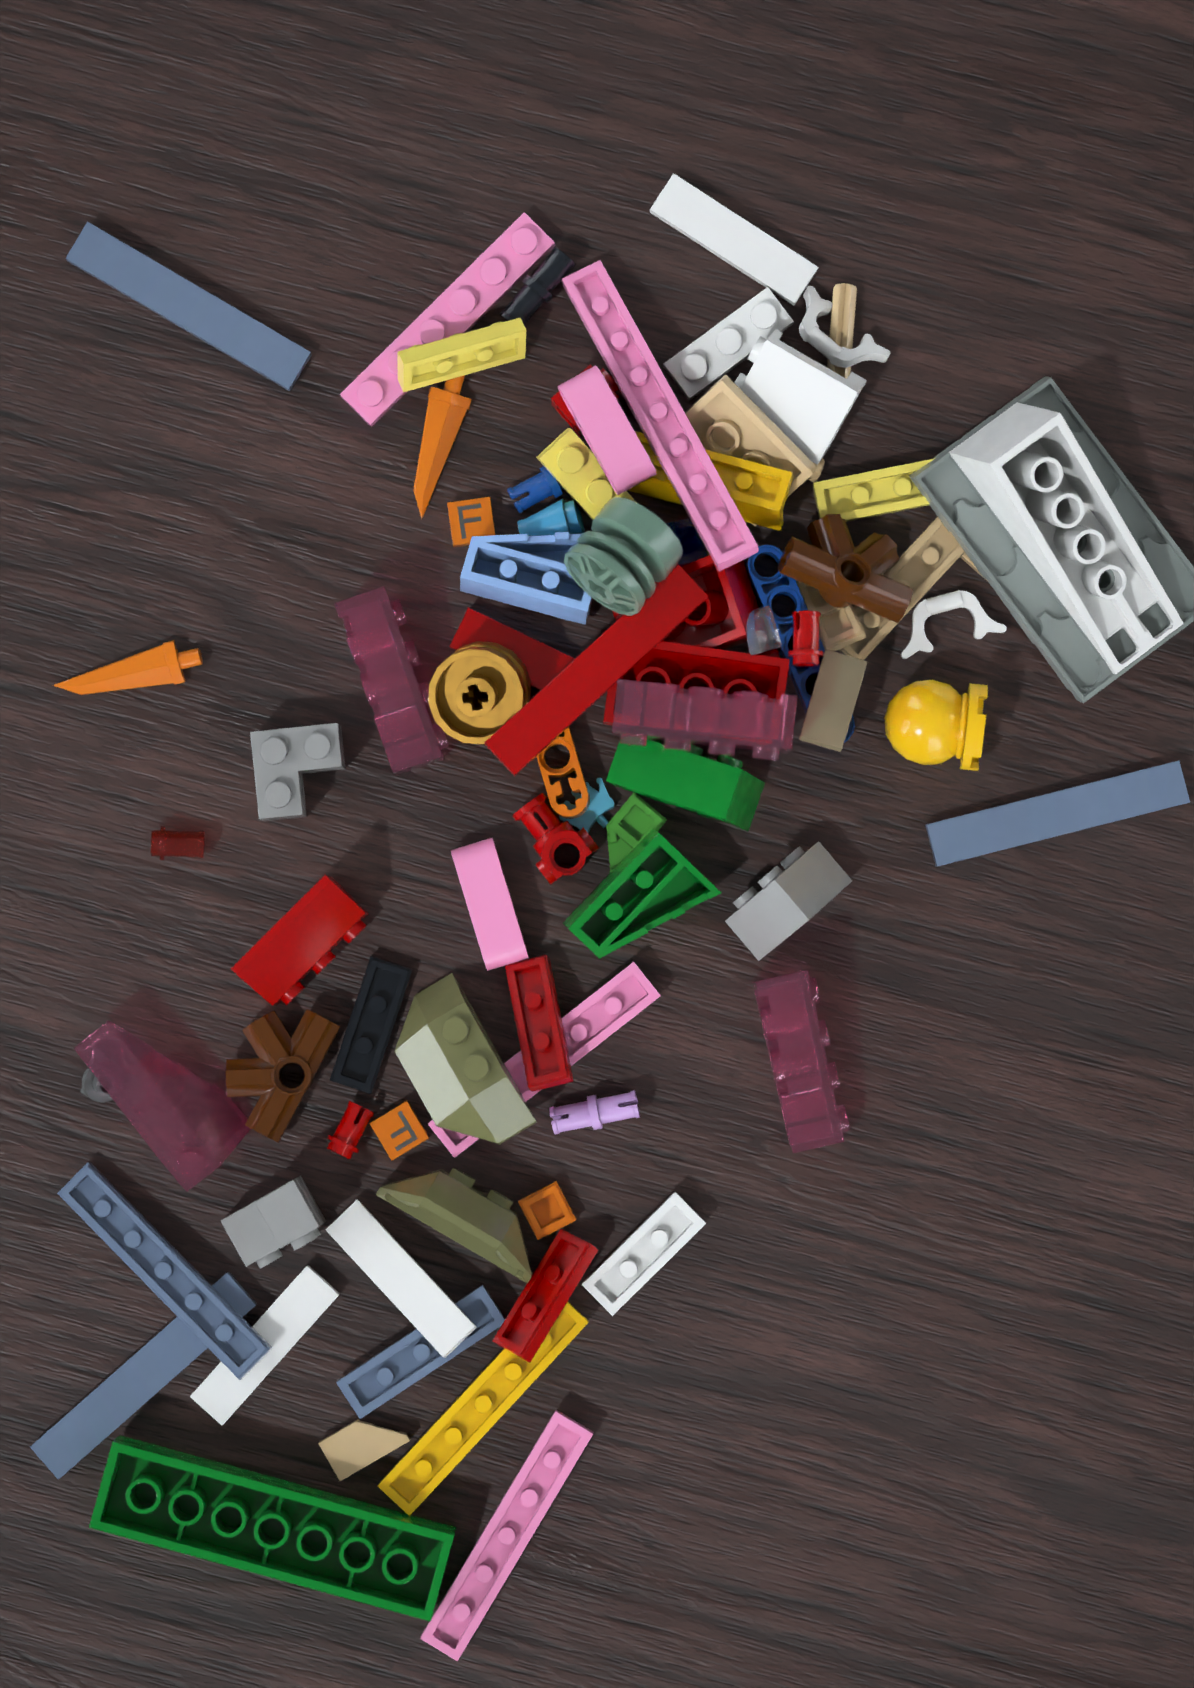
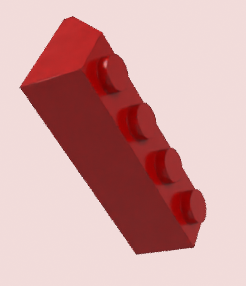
[603,641,790,749]

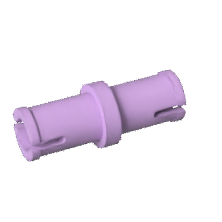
[549,1090,640,1135]

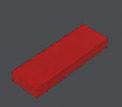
[450,607,575,691]
[505,955,573,1092]
[492,1229,598,1363]

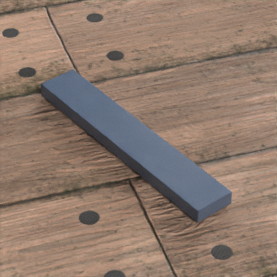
[65,222,312,391]
[925,760,1190,867]
[57,1162,272,1380]
[30,1271,257,1480]

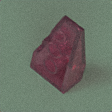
[74,1020,251,1192]

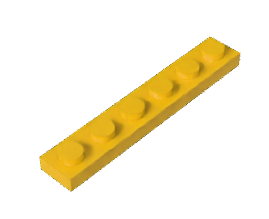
[378,1301,589,1516]

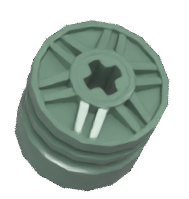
[564,497,683,616]

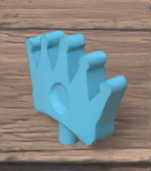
[559,778,615,833]

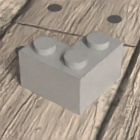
[250,723,346,821]
[725,841,852,961]
[221,1175,326,1268]

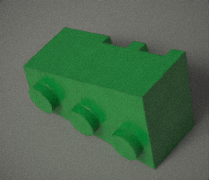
[606,729,765,832]
[563,829,721,959]

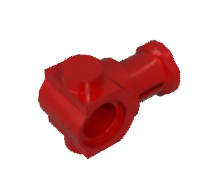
[512,793,599,885]

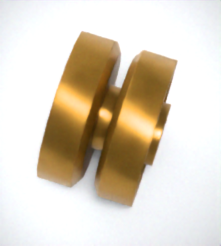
[428,641,531,745]

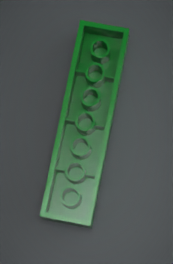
[89,1435,456,1622]

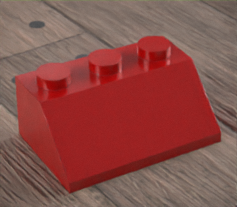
[231,875,368,1006]

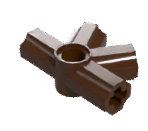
[777,514,913,623]
[226,1009,340,1143]

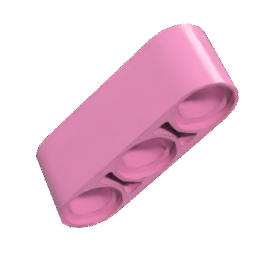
[557,365,657,495]
[451,837,529,971]

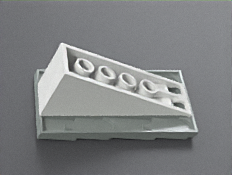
[909,376,1194,703]

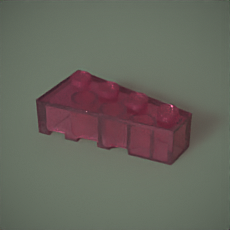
[334,586,449,775]
[612,679,797,761]
[752,970,850,1153]

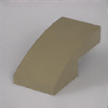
[799,649,867,752]

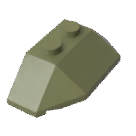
[395,973,537,1145]
[376,1167,533,1284]

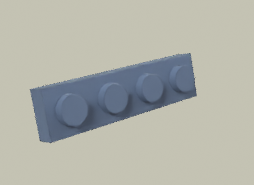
[336,1285,506,1419]

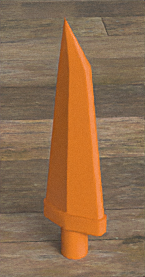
[413,375,472,519]
[52,640,203,695]

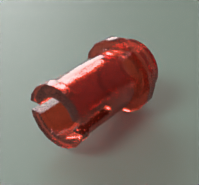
[151,826,205,861]

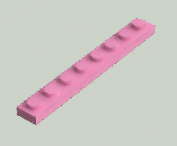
[562,260,759,571]

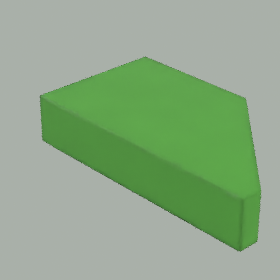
[606,792,667,873]

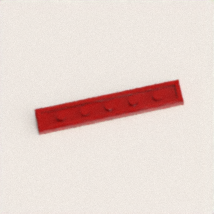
[484,564,708,777]

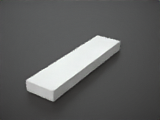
[650,173,819,306]
[325,1200,477,1358]
[190,1265,340,1425]

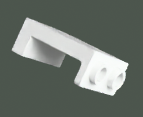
[734,329,867,465]

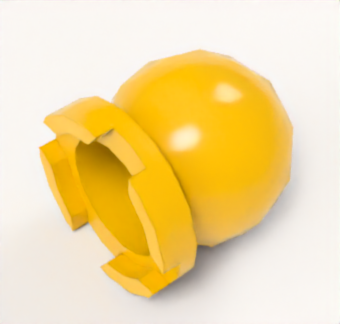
[884,679,988,771]

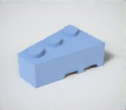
[460,532,593,625]

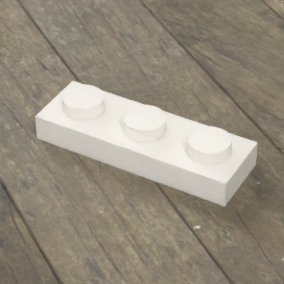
[663,287,794,401]
[582,1192,706,1316]

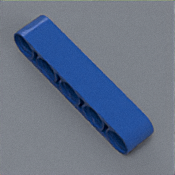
[746,545,855,743]

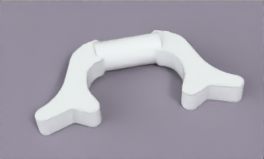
[799,286,890,368]
[900,590,1007,659]

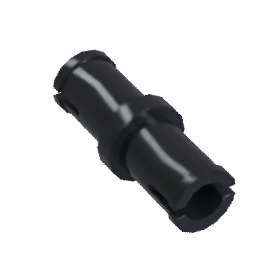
[499,246,576,326]

